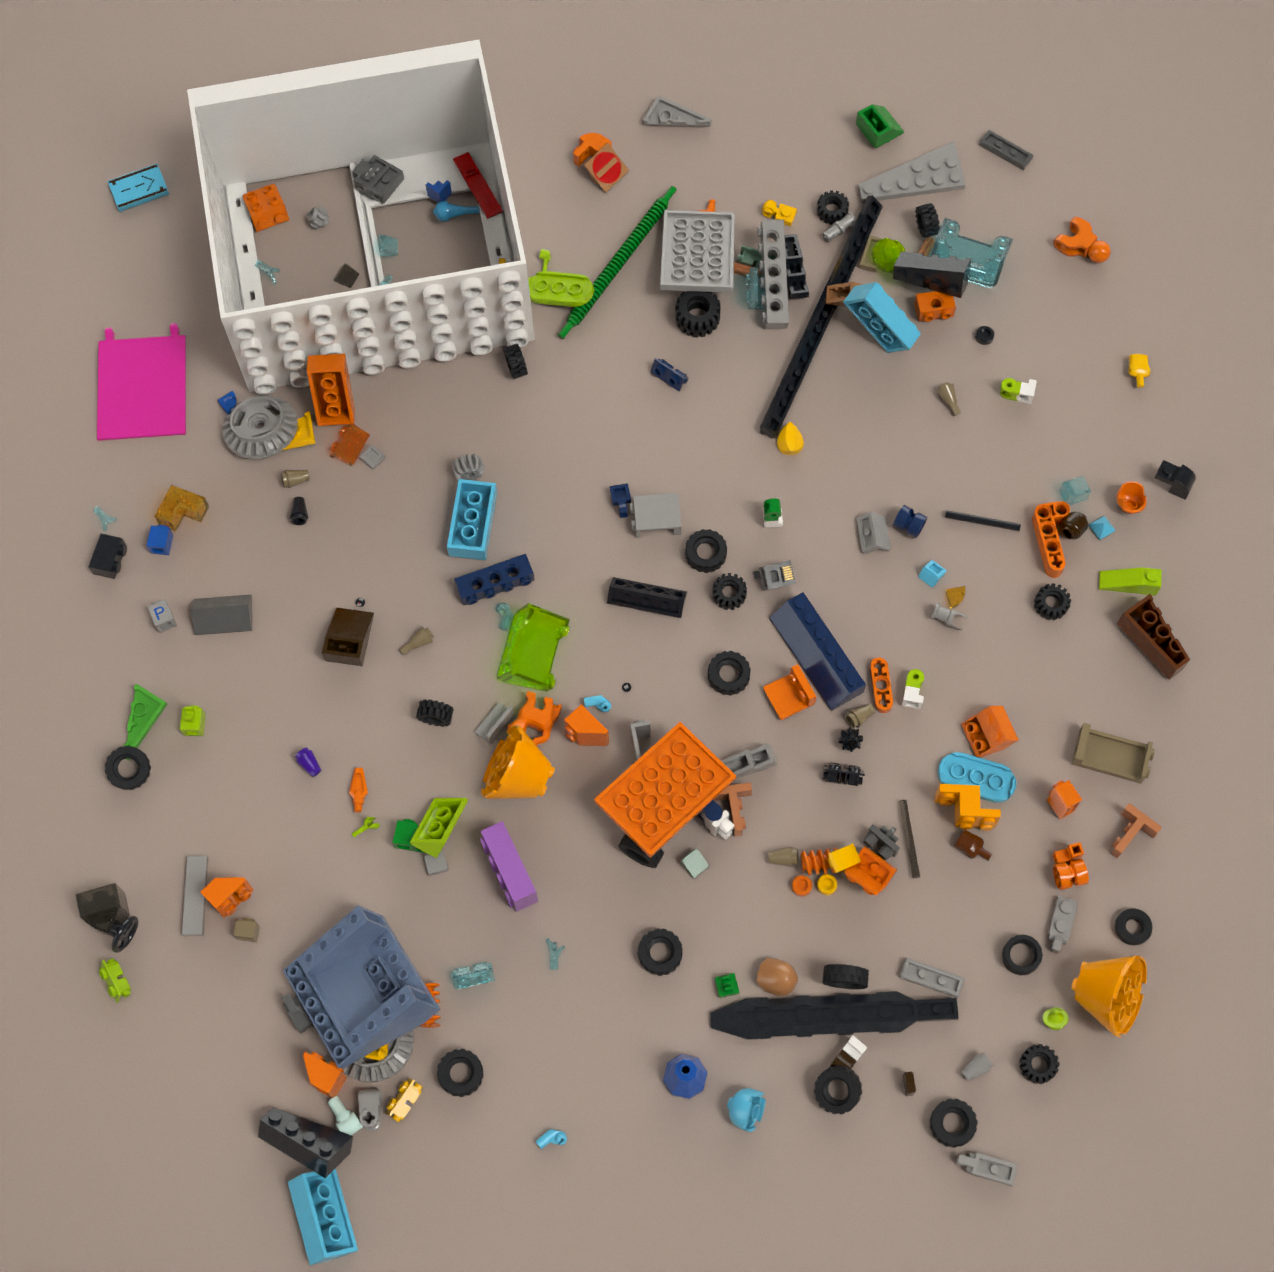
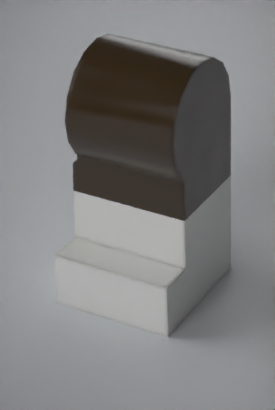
[829,1036,867,1070]

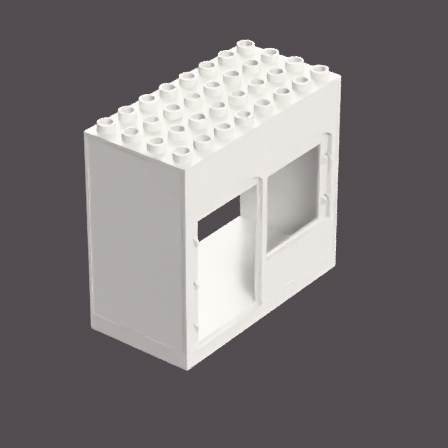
[187,40,535,394]

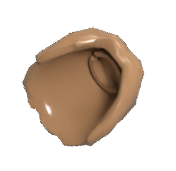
[757,958,798,996]

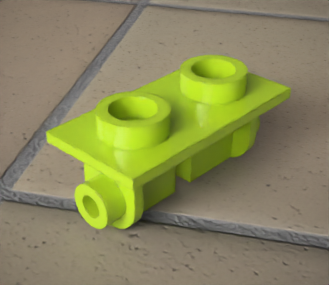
[99,958,131,1003]

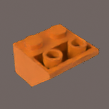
[961,706,1019,758]
[200,877,254,918]
[303,1051,347,1098]

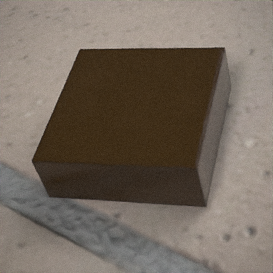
[903,1071,916,1096]

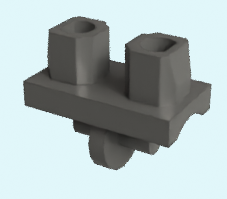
[863,824,900,861]

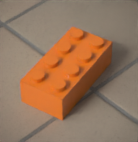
[307,354,355,426]

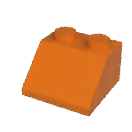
[564,704,609,746]

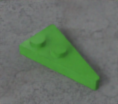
[124,684,168,760]

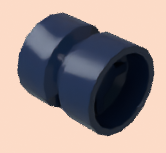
[893,505,928,538]

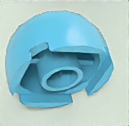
[727,1088,766,1132]

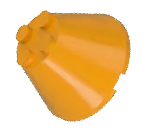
[481,725,555,799]
[1072,956,1147,1037]

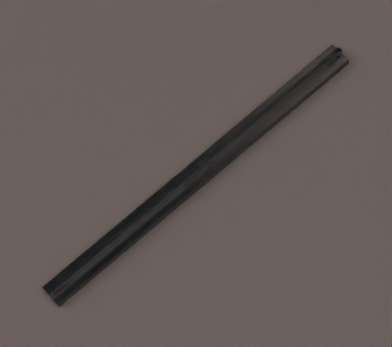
[760,195,883,438]

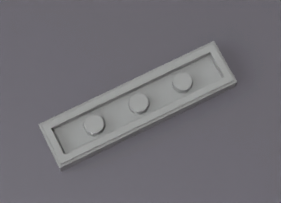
[182,856,208,936]

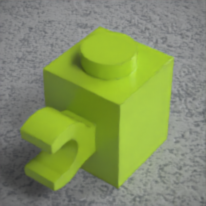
[180,705,206,736]

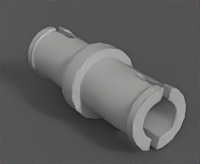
[822,213,856,243]

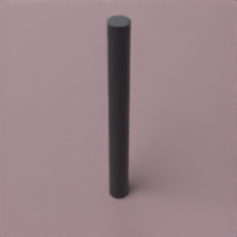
[945,510,1021,531]

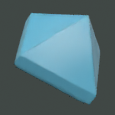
[1089,516,1115,540]

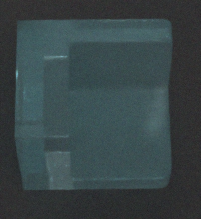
[1059,476,1091,506]

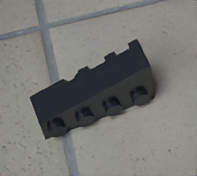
[893,251,971,298]
[258,1108,353,1178]

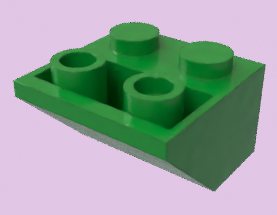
[856,104,904,149]

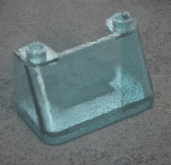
[931,218,1013,287]

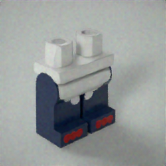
[697,800,735,840]

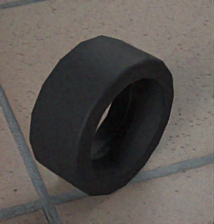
[1002,934,1043,976]

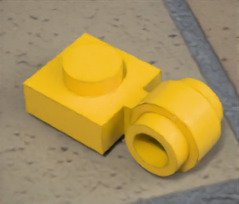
[762,200,797,227]

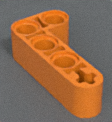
[1032,501,1070,578]

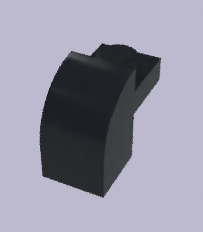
[1154,460,1196,500]

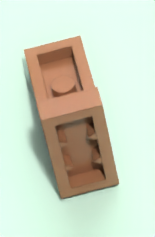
[713,782,752,837]
[1111,803,1162,858]

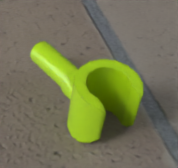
[539,249,551,271]
[352,817,380,837]

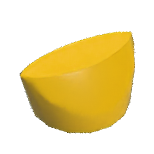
[776,422,804,455]

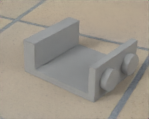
[630,493,681,538]
[630,720,651,761]

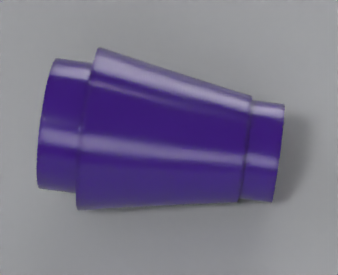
[294,747,322,777]

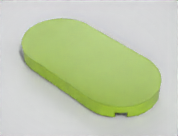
[528,271,594,307]

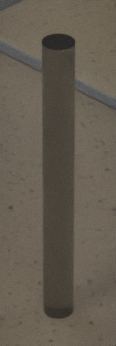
[899,800,920,878]

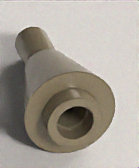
[937,382,961,416]
[400,626,434,655]

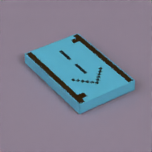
[108,164,169,212]

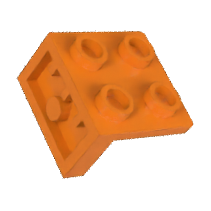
[763,664,817,720]

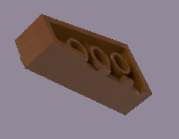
[1116,594,1190,680]

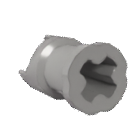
[931,603,968,630]

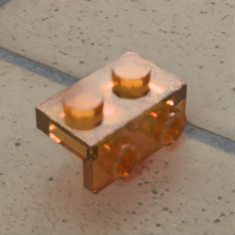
[329,423,370,466]

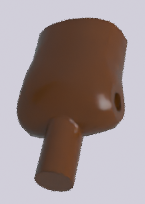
[954,829,992,860]

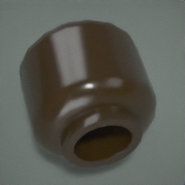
[1060,512,1089,539]

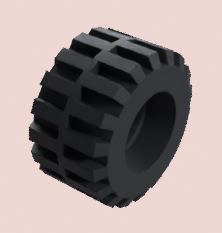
[675,291,721,337]

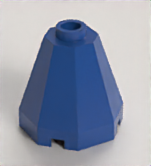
[663,1054,707,1099]

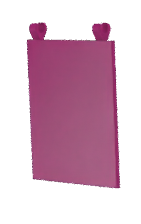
[97,323,186,441]

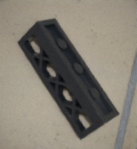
[607,577,687,618]

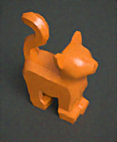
[507,691,562,753]

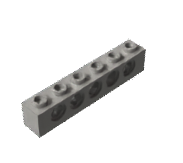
[757,220,789,329]

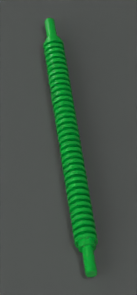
[558,186,677,339]

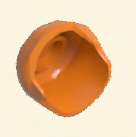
[1116,481,1147,514]

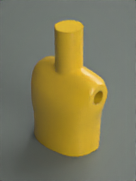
[1128,354,1150,388]

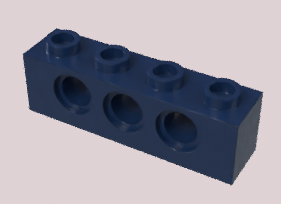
[454,554,535,606]

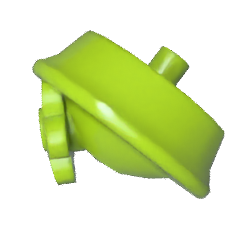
[1043,1007,1069,1030]

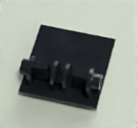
[823,762,865,786]

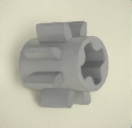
[307,206,329,229]

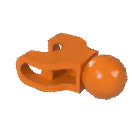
[1053,216,1111,263]

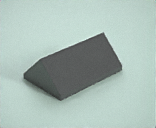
[190,595,252,635]

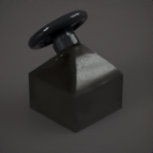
[75,883,139,953]

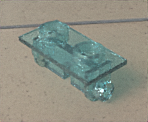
[451,961,495,990]

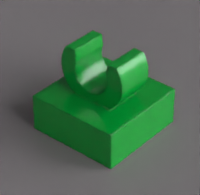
[715,973,740,999]

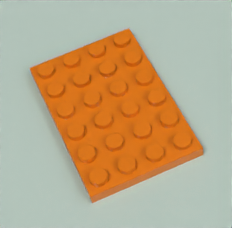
[594,722,736,858]

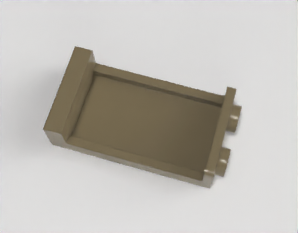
[1072,723,1155,784]

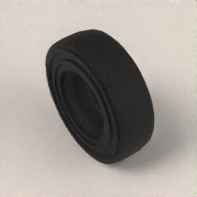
[1115,908,1153,946]

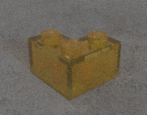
[154,485,209,532]

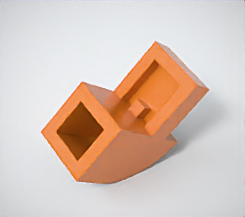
[573,133,612,167]

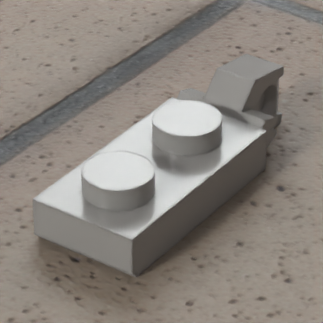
[1048,896,1078,954]
[956,1153,1017,1186]

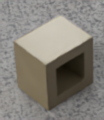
[233,918,260,943]

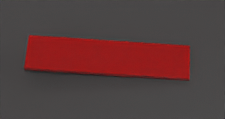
[453,152,503,219]

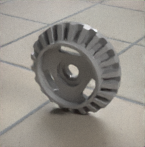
[222,395,298,459]
[342,1030,414,1082]

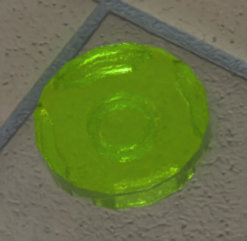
[872,238,906,273]

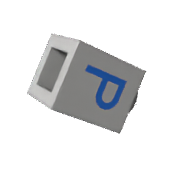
[148,600,177,633]

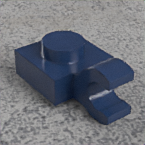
[610,483,631,518]

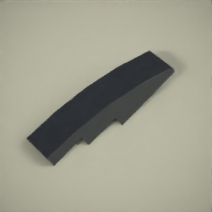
[784,234,809,299]

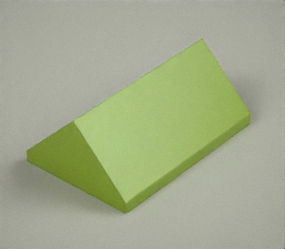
[410,798,468,858]

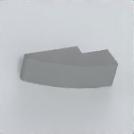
[721,744,778,779]

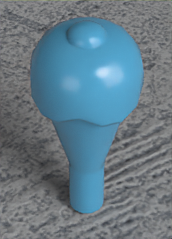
[433,201,480,222]

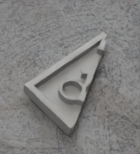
[643,95,712,127]

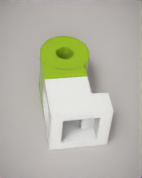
[1000,378,1037,404]
[902,669,924,710]

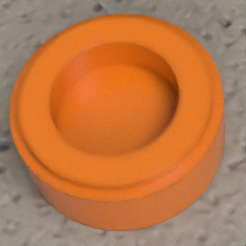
[792,875,812,897]

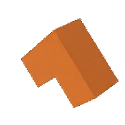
[1052,842,1085,864]

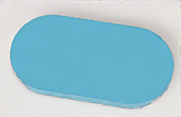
[938,752,1016,803]

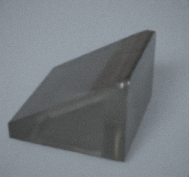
[333,263,360,288]

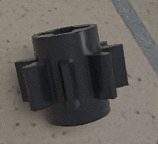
[838,727,863,752]

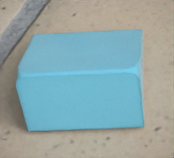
[918,560,947,587]

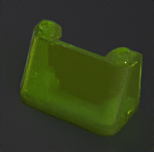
[497,603,570,692]

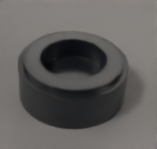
[975,326,994,345]

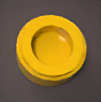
[817,874,838,896]

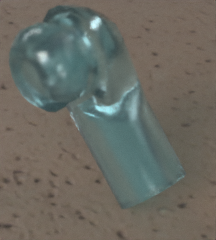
[496,602,513,631]

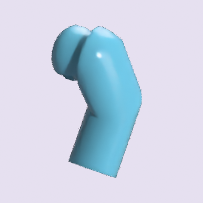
[584,695,611,712]
[535,1129,567,1149]

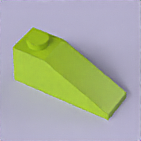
[1099,567,1162,596]

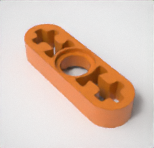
[870,657,893,713]

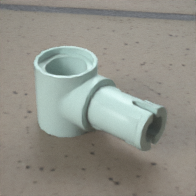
[328,1096,363,1135]

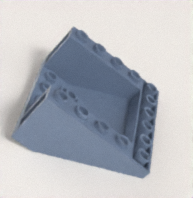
[283,905,441,1068]

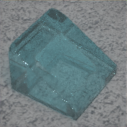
[379,235,398,256]

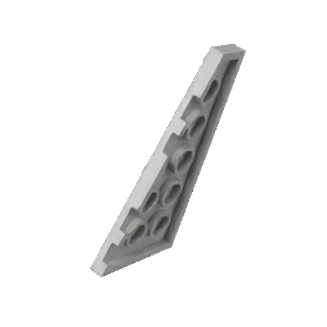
[858,141,965,203]

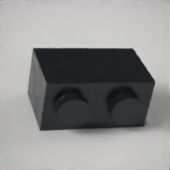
[89,533,127,579]

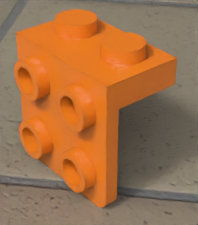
[242,184,290,232]
[844,846,897,896]

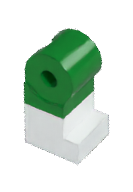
[762,498,783,528]

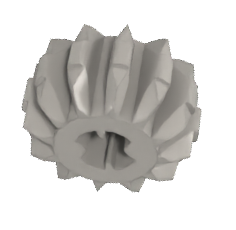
[452,454,485,480]

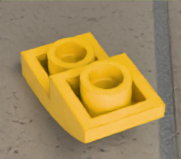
[828,843,861,873]

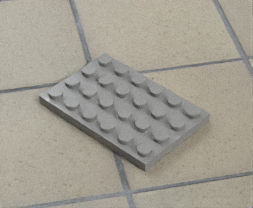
[660,210,735,293]

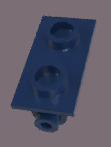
[651,358,689,391]

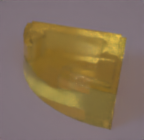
[946,586,966,609]

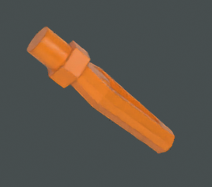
[349,767,368,813]

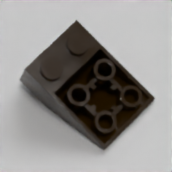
[322,607,374,667]

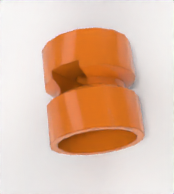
[1053,859,1089,890]

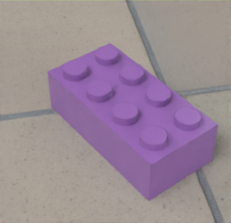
[480,821,538,912]

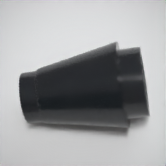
[289,496,308,525]

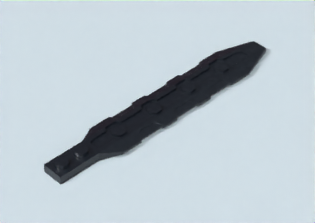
[710,991,959,1040]

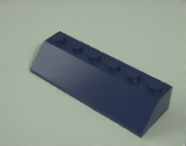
[770,592,866,711]

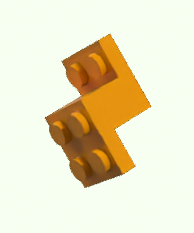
[935,784,1001,831]

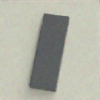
[979,130,1033,170]

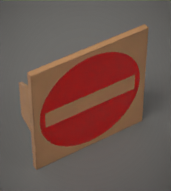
[584,143,629,193]

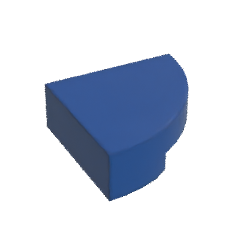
[218,391,237,415]

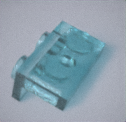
[745,267,764,309]

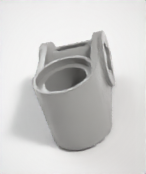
[358,1089,382,1131]

